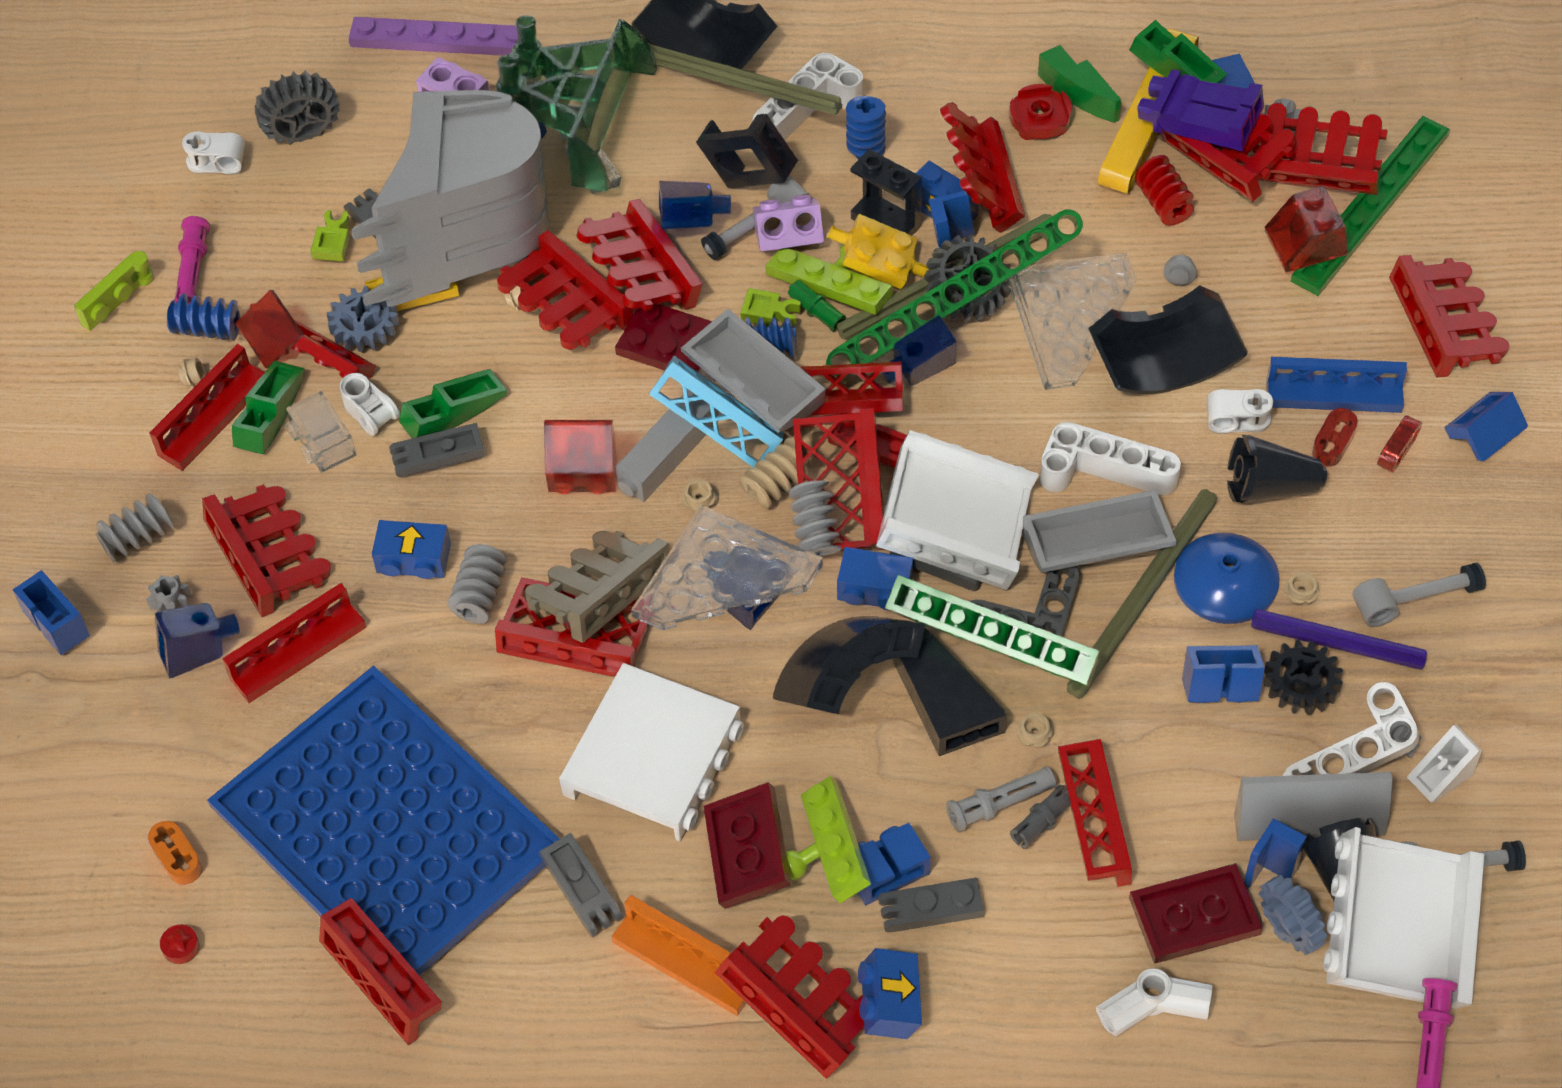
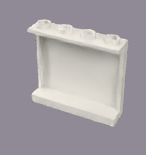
[876,430,1039,590]
[559,663,744,841]
[1323,827,1485,1009]

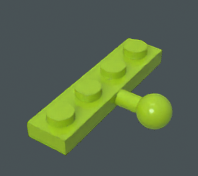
[765,244,893,315]
[786,776,871,904]

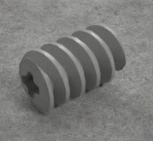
[789,481,842,557]
[96,494,174,563]
[448,544,507,624]

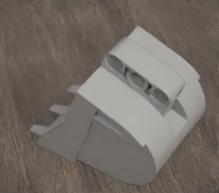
[351,90,549,307]

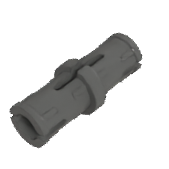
[1010,785,1070,849]

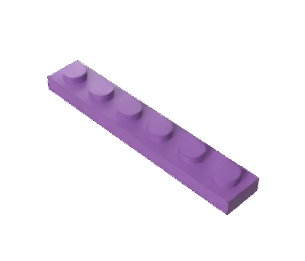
[348,17,533,57]

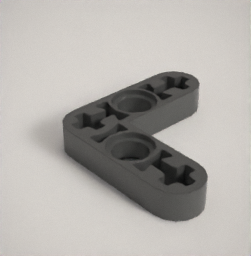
[969,566,1079,637]

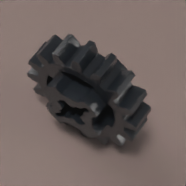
[1263,640,1343,715]

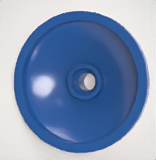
[1174,532,1279,624]

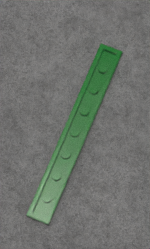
[1290,116,1450,296]

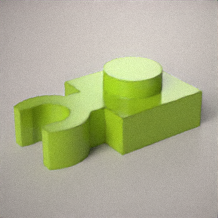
[310,210,350,262]
[740,288,801,327]

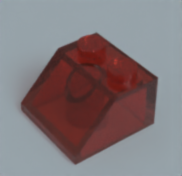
[1264,185,1348,273]
[544,420,618,494]

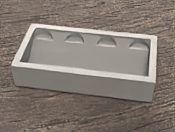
[681,309,826,433]
[1022,490,1176,573]
[1234,772,1392,841]

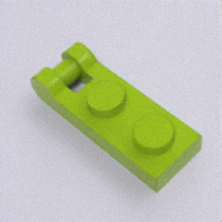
[74,251,154,331]

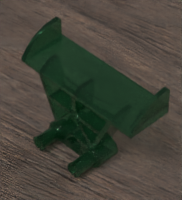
[496,15,657,191]

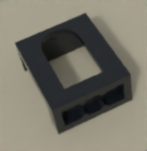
[696,114,798,188]
[850,149,922,236]

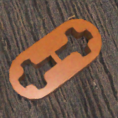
[148,821,202,885]

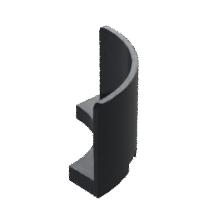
[631,0,778,69]
[1088,285,1248,394]
[773,616,926,714]

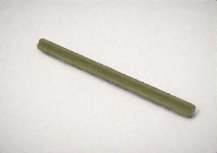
[631,41,843,115]
[836,214,1052,340]
[1067,489,1217,699]

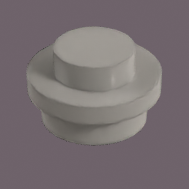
[1163,255,1197,286]

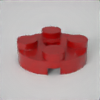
[1009,84,1072,140]

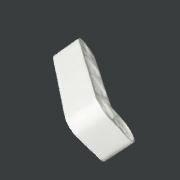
[753,53,863,140]
[1040,422,1181,495]
[1283,682,1419,776]

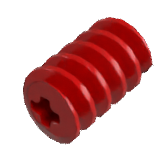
[1135,155,1194,226]

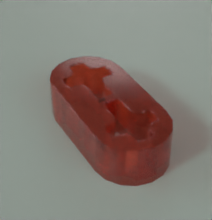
[1312,408,1358,467]
[1377,415,1422,473]

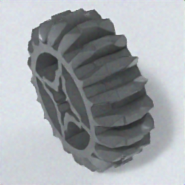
[254,70,340,145]
[924,234,1013,322]

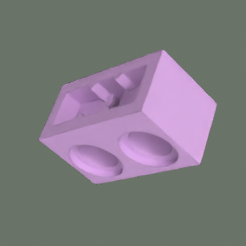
[416,57,489,92]
[753,195,824,251]

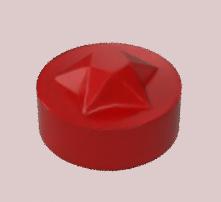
[160,924,200,964]

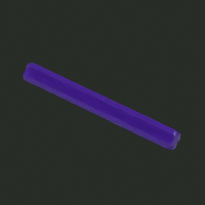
[1251,609,1427,670]

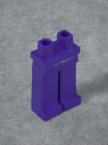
[1137,69,1264,151]

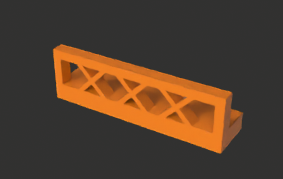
[611,894,746,1016]

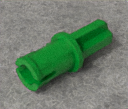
[788,280,846,332]

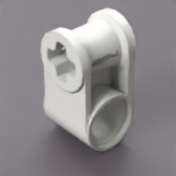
[182,131,246,175]
[340,373,400,436]
[1207,389,1273,434]

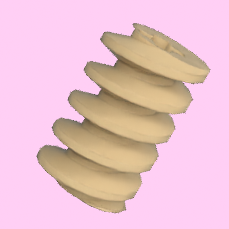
[740,436,813,509]

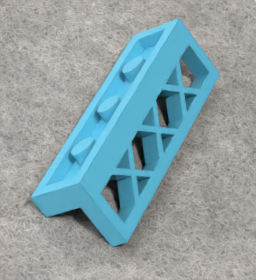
[649,356,784,468]

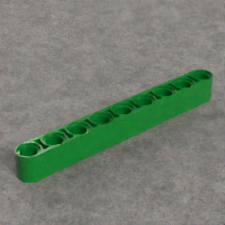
[825,209,1083,380]

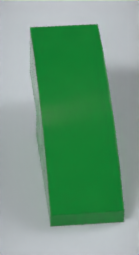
[1129,19,1227,84]
[1038,45,1121,123]
[232,361,305,455]
[399,369,507,438]

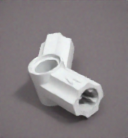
[1096,969,1212,1037]

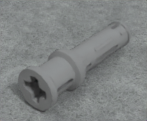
[946,766,1056,832]

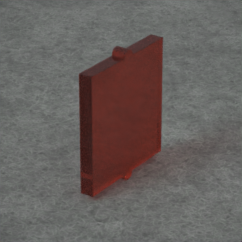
[235,290,304,368]

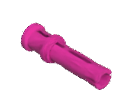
[174,216,211,303]
[1416,978,1458,1088]

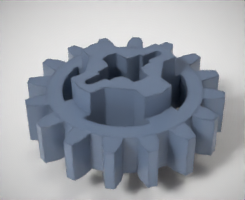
[327,286,399,352]
[1259,875,1327,955]

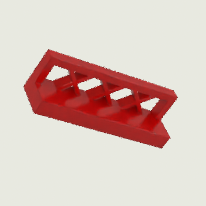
[149,343,265,471]
[800,362,904,415]
[222,583,366,703]
[1058,739,1132,887]
[319,898,442,1045]

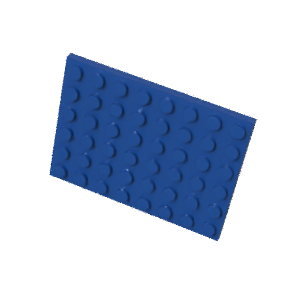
[207,665,560,976]

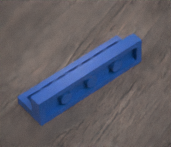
[1266,357,1407,413]

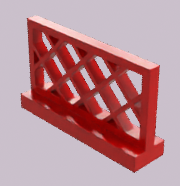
[793,408,886,555]
[495,577,654,677]

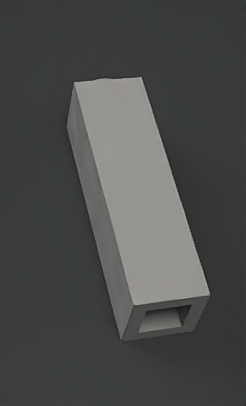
[615,389,718,502]

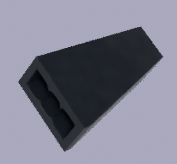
[892,628,1006,757]

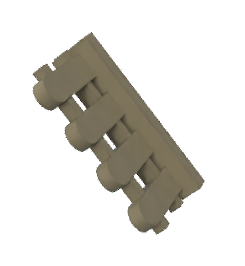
[525,531,671,643]

